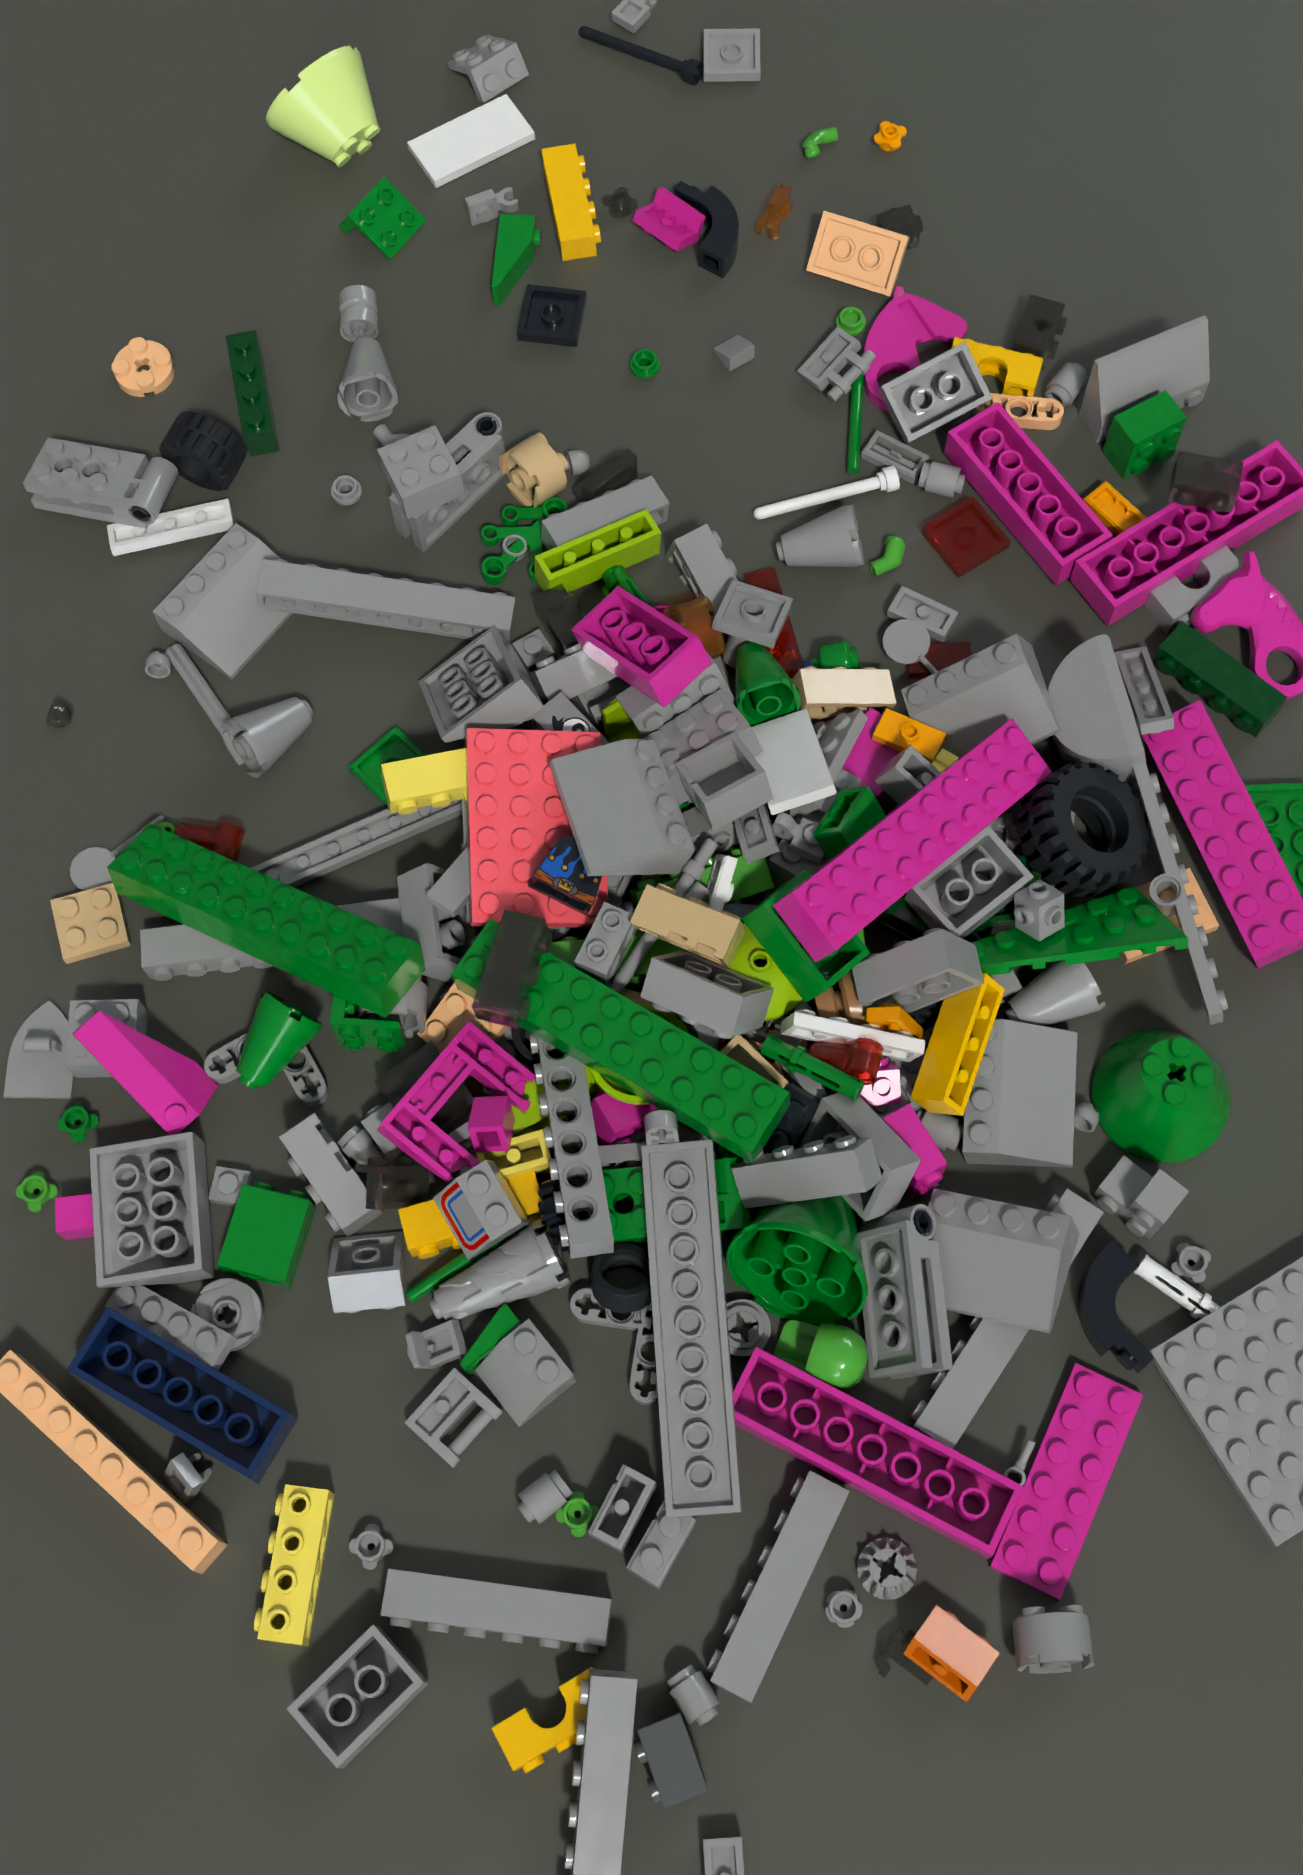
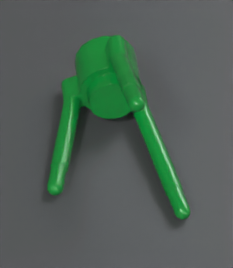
[601,565,653,608]

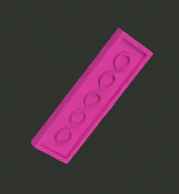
[989,1363,1143,1601]

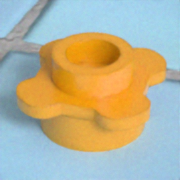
[874,121,907,151]

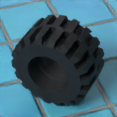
[159,411,247,491]

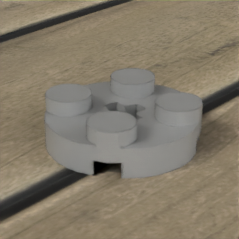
[191,1278,264,1352]

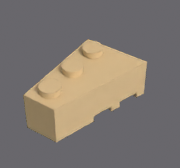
[792,666,897,725]
[630,883,746,968]

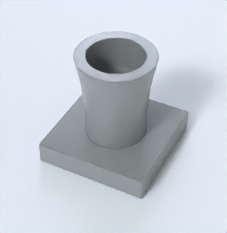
[712,579,793,669]

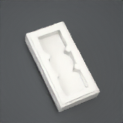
[703,854,738,912]

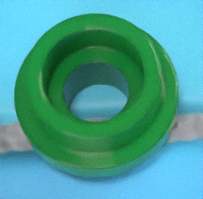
[630,349,660,379]

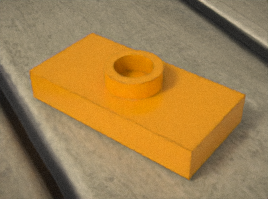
[1083,481,1147,536]
[872,708,947,764]

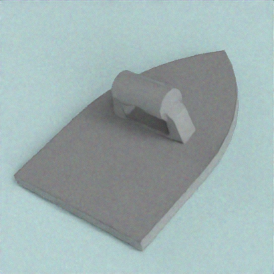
[3,1001,75,1099]

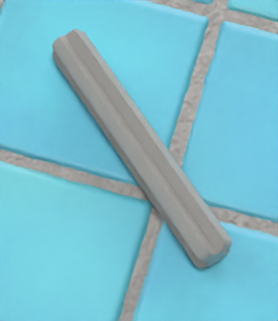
[166,643,231,734]

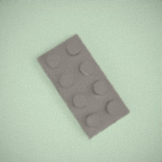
[768,709,868,824]

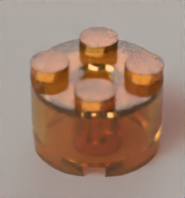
[662,596,725,659]

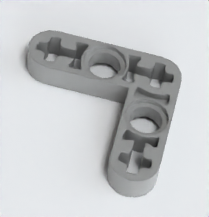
[204,1033,329,1107]
[598,1110,680,1170]
[570,1288,658,1405]

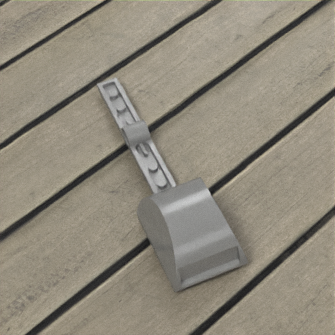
[1048,634,1228,1025]

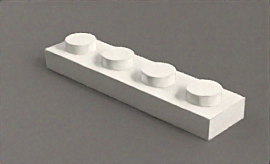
[107,498,234,556]
[781,1010,925,1062]

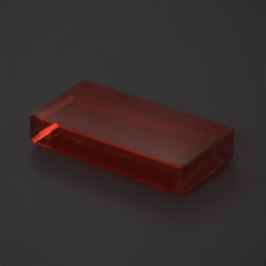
[907,642,972,679]

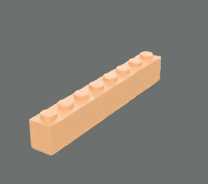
[0,1350,227,1574]

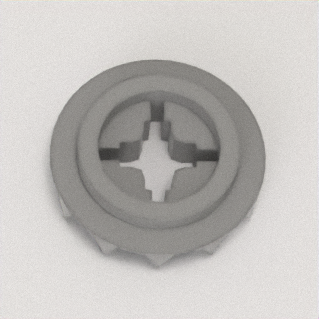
[726,1299,771,1357]
[857,1537,917,1600]

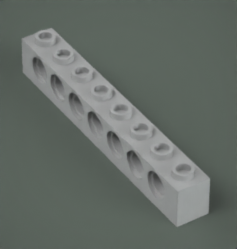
[529,1033,614,1259]

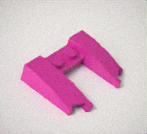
[377,1021,535,1183]

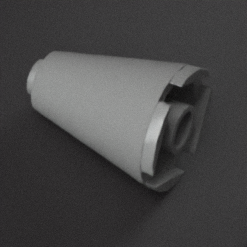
[337,337,399,422]
[776,504,864,567]
[220,697,313,778]
[1005,960,1106,1026]

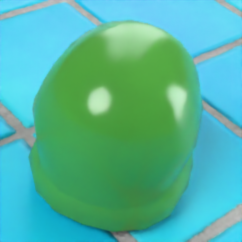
[774,1320,868,1392]

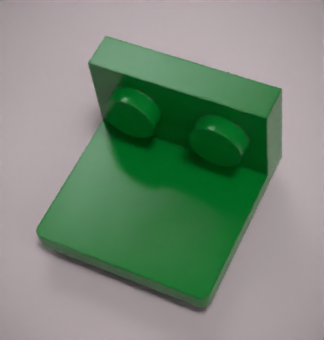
[338,176,426,260]
[329,994,407,1053]

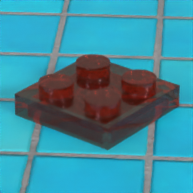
[922,496,1010,578]

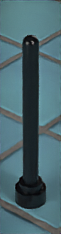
[579,26,704,85]

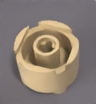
[499,432,568,508]

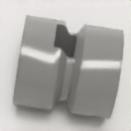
[339,285,379,343]

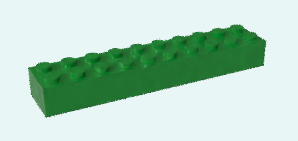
[107,823,426,1018]
[451,919,790,1164]

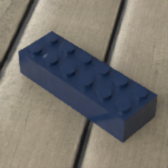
[67,1307,298,1484]

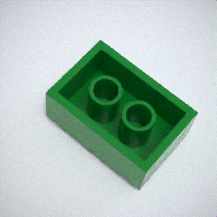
[741,869,870,1003]

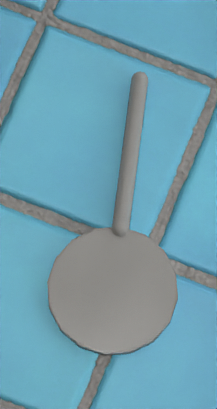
[882,619,938,674]
[70,815,164,891]

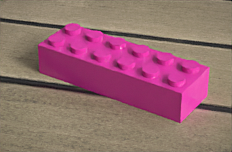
[944,402,1113,586]

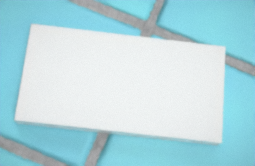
[407,94,535,188]
[752,708,837,815]

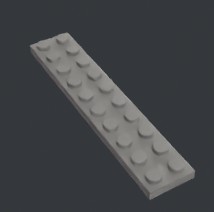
[641,1139,742,1518]

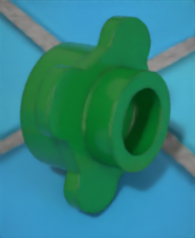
[57,1103,99,1143]

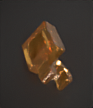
[757,184,793,240]

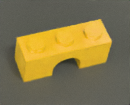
[951,337,1044,397]
[491,1667,594,1774]

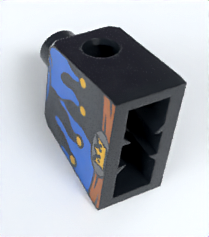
[528,834,602,916]

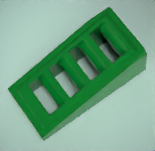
[460,1303,522,1375]

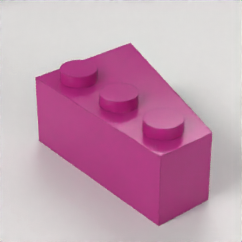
[591,1090,660,1146]

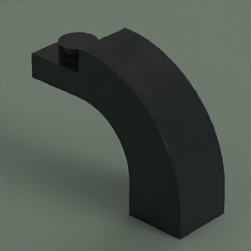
[674,181,739,278]
[1078,1240,1155,1373]

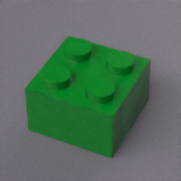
[1102,390,1187,479]

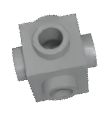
[1014,879,1065,942]

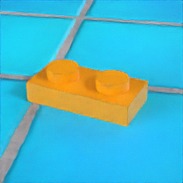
[866,1003,924,1040]

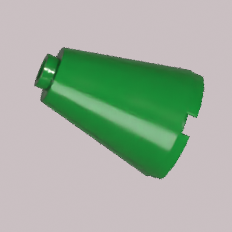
[735,642,801,726]
[236,990,323,1090]

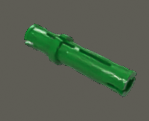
[760,1034,865,1102]

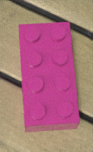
[571,586,712,708]

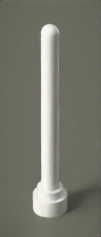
[753,465,900,520]

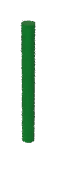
[847,375,864,475]
[406,1219,530,1303]

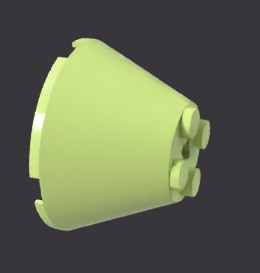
[266,45,381,167]

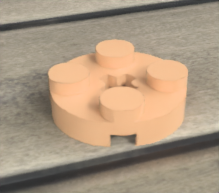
[112,337,175,397]

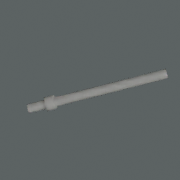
[609,838,718,994]

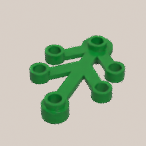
[481,497,569,585]

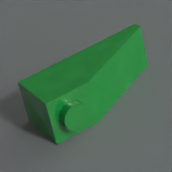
[491,214,542,306]

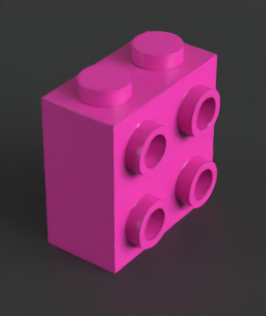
[882,1103,948,1198]

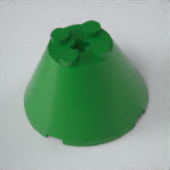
[1091,1029,1231,1164]
[726,1195,868,1326]

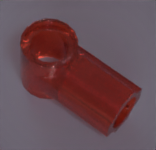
[175,822,245,862]
[809,1038,884,1085]

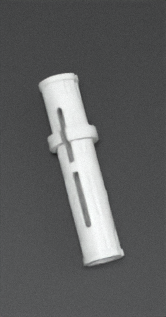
[1134,1254,1221,1319]

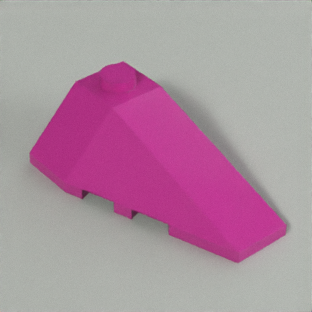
[72,1010,218,1135]

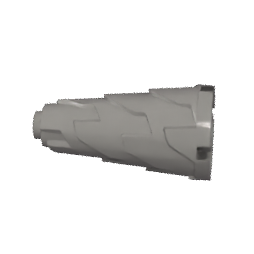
[429,1218,572,1321]

